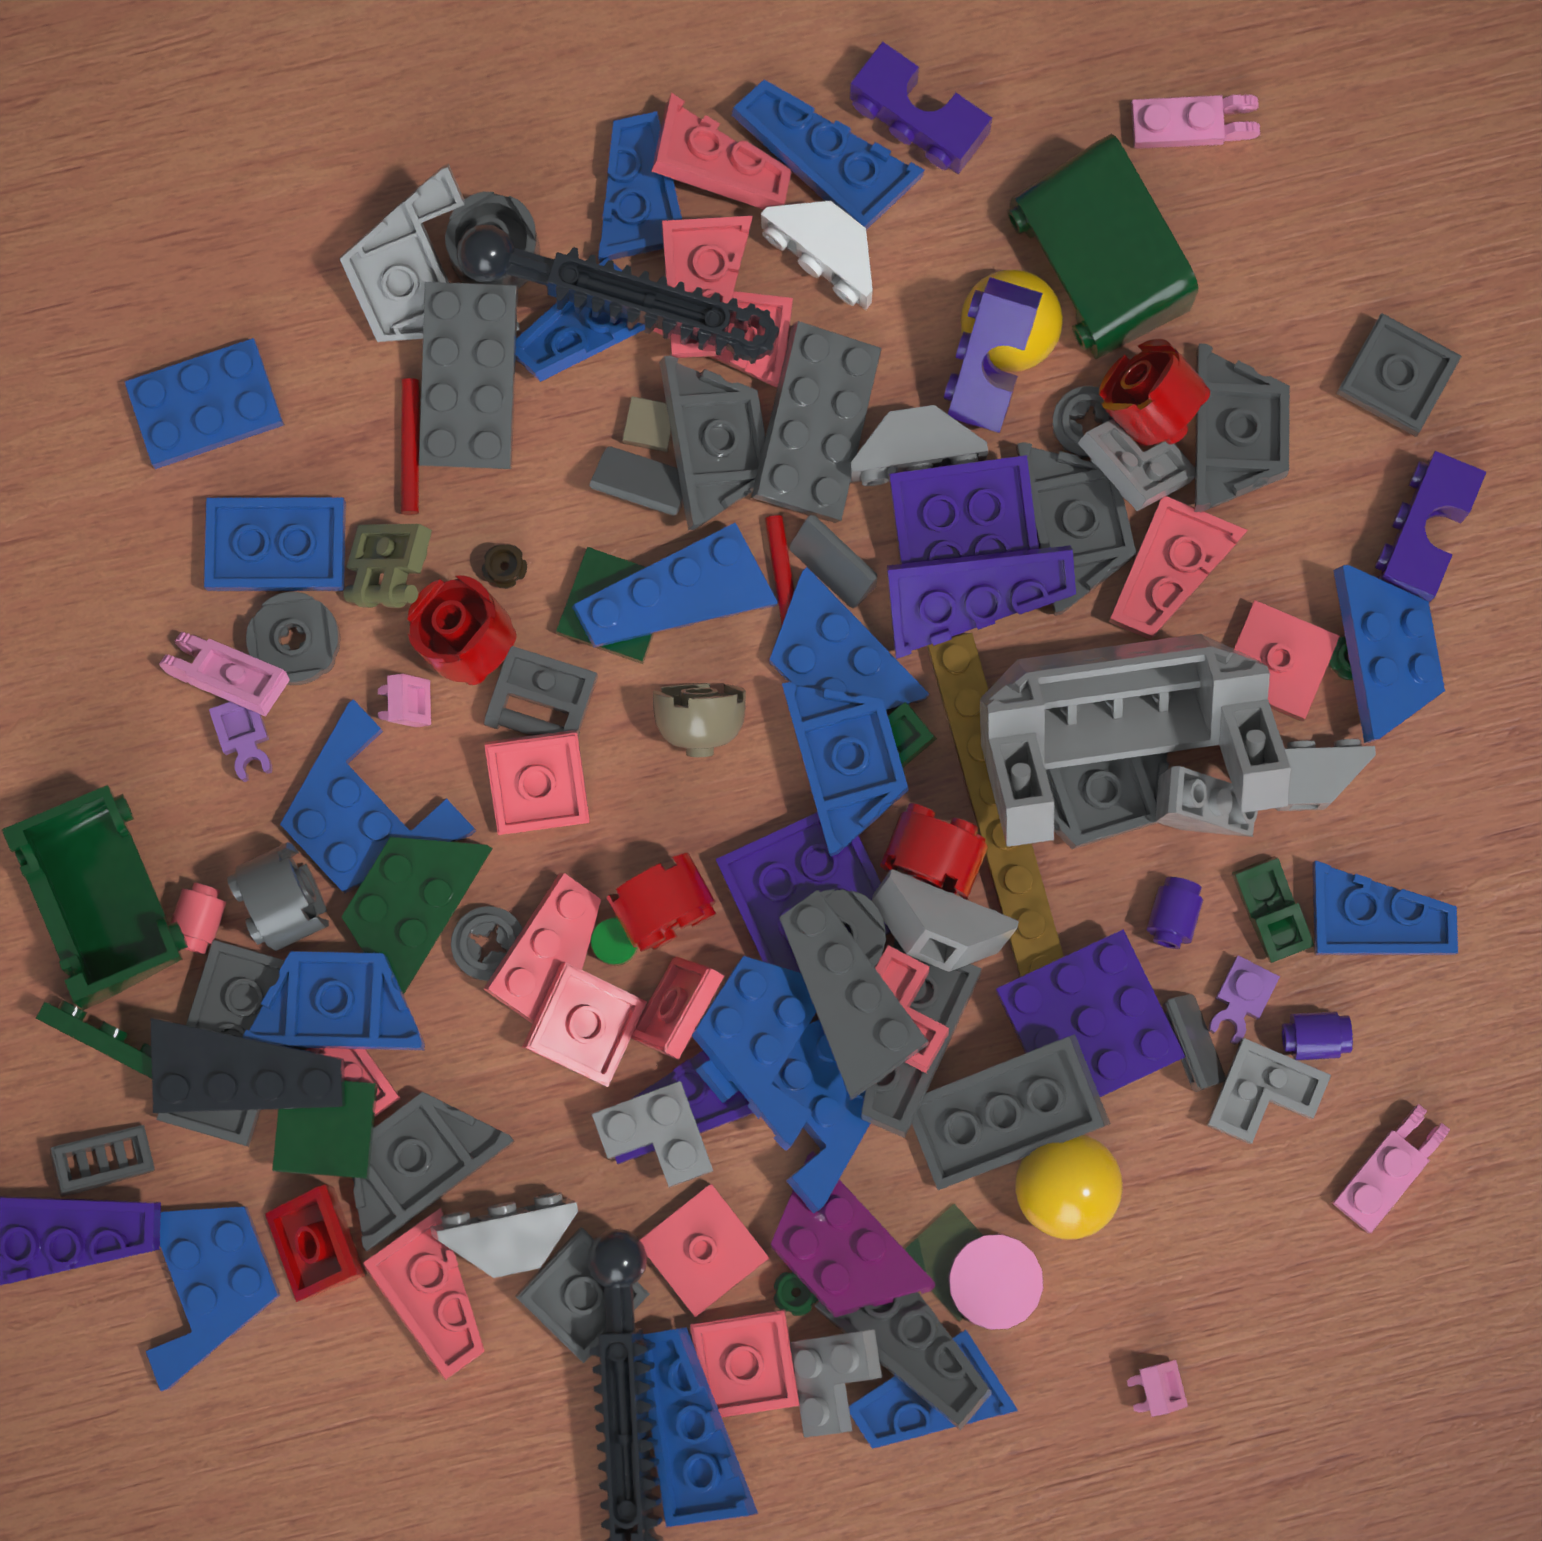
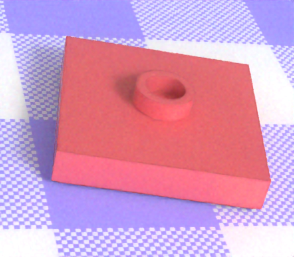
[1234,600,1340,722]
[485,730,590,835]
[631,956,724,1059]
[522,962,647,1087]
[640,1184,770,1317]
[690,1309,800,1418]

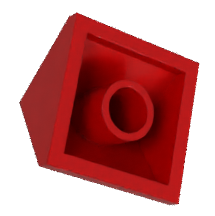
[265,1185,366,1302]

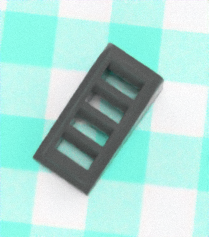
[50,1125,155,1197]

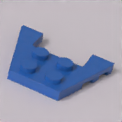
[280,699,476,894]
[692,956,816,1151]
[696,1020,871,1213]
[146,1207,280,1391]

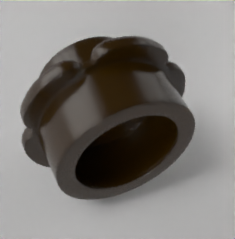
[482,544,527,589]

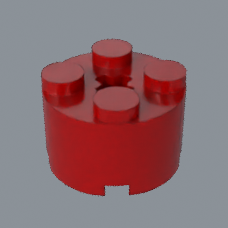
[1099,339,1211,445]
[407,575,517,685]
[880,803,988,900]
[606,852,716,952]

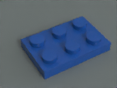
[125,338,284,469]
[204,497,346,591]

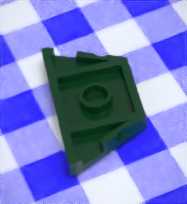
[342,837,493,995]

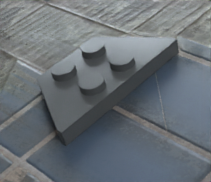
[1195,343,1290,512]
[659,355,766,530]
[1016,442,1136,616]
[1046,752,1169,849]
[353,1092,515,1252]

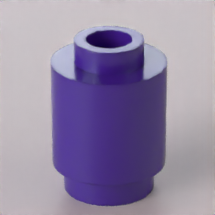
[1146,877,1203,949]
[1282,1011,1353,1060]

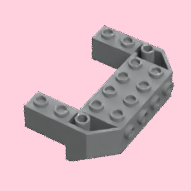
[980,634,1291,847]

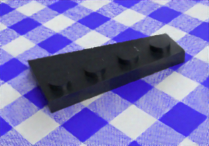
[151,1018,345,1113]

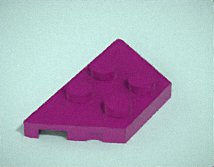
[771,1151,935,1317]

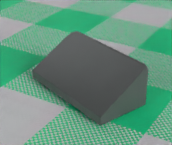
[589,446,684,516]
[790,515,877,608]
[1162,994,1226,1092]

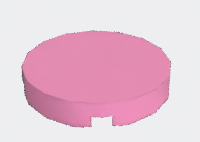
[948,1235,1043,1330]

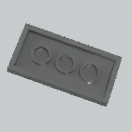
[419,282,518,469]
[751,321,881,523]
[156,940,285,1147]
[912,1035,1110,1190]

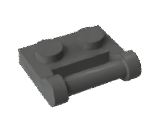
[484,646,598,738]

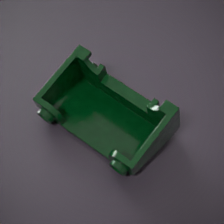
[1007,134,1198,360]
[1,785,188,1010]

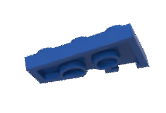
[598,111,682,263]
[516,257,645,382]
[1312,860,1458,955]
[849,1329,1018,1449]

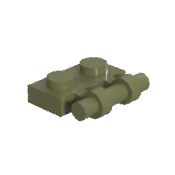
[344,524,432,608]

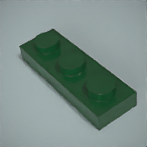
[36,1000,152,1079]

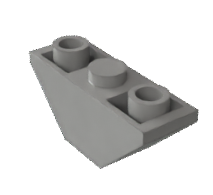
[850,405,988,486]
[1275,739,1376,811]
[1155,766,1258,837]
[872,869,1019,972]
[430,1192,578,1278]

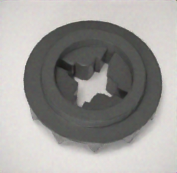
[1053,386,1113,458]
[451,906,523,981]

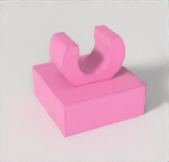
[378,674,431,727]
[1127,1360,1188,1417]

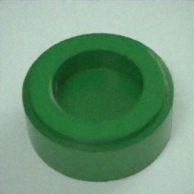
[591,918,638,966]

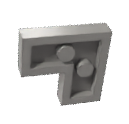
[1078,419,1195,511]
[1206,1038,1331,1144]
[592,1081,713,1188]
[790,1329,882,1438]

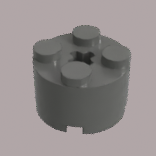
[445,192,540,288]
[227,842,329,951]

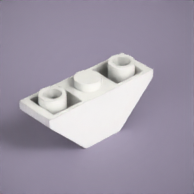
[761,201,873,310]

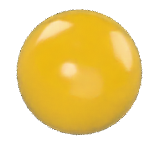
[961,269,1063,372]
[1015,1134,1123,1240]

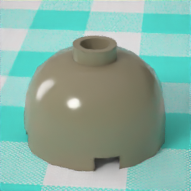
[653,683,746,757]

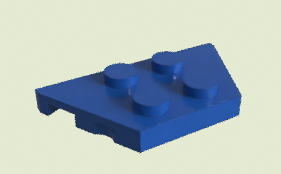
[1333,565,1445,743]
[769,567,929,712]
[782,682,909,856]
[242,951,425,1051]

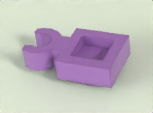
[209,702,272,782]
[1208,955,1280,1045]

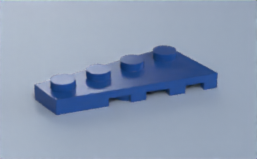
[732,80,925,230]
[572,522,778,648]
[643,1327,758,1527]

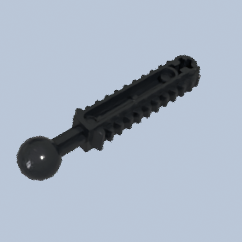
[456,224,779,364]
[587,1228,663,1541]

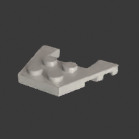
[340,164,520,342]

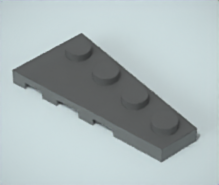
[815,1292,992,1430]

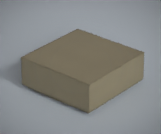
[622,396,672,452]

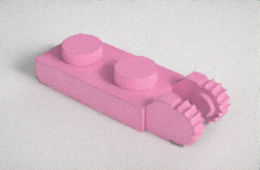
[1131,95,1260,149]
[159,632,290,716]
[1332,1104,1450,1234]

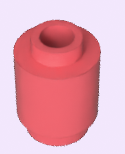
[170,883,227,955]

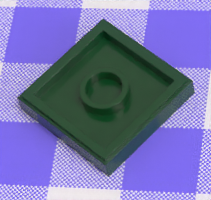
[556,547,654,664]
[272,1081,378,1179]

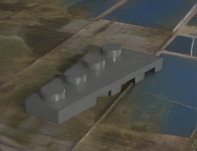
[779,890,929,1100]
[861,938,982,1138]

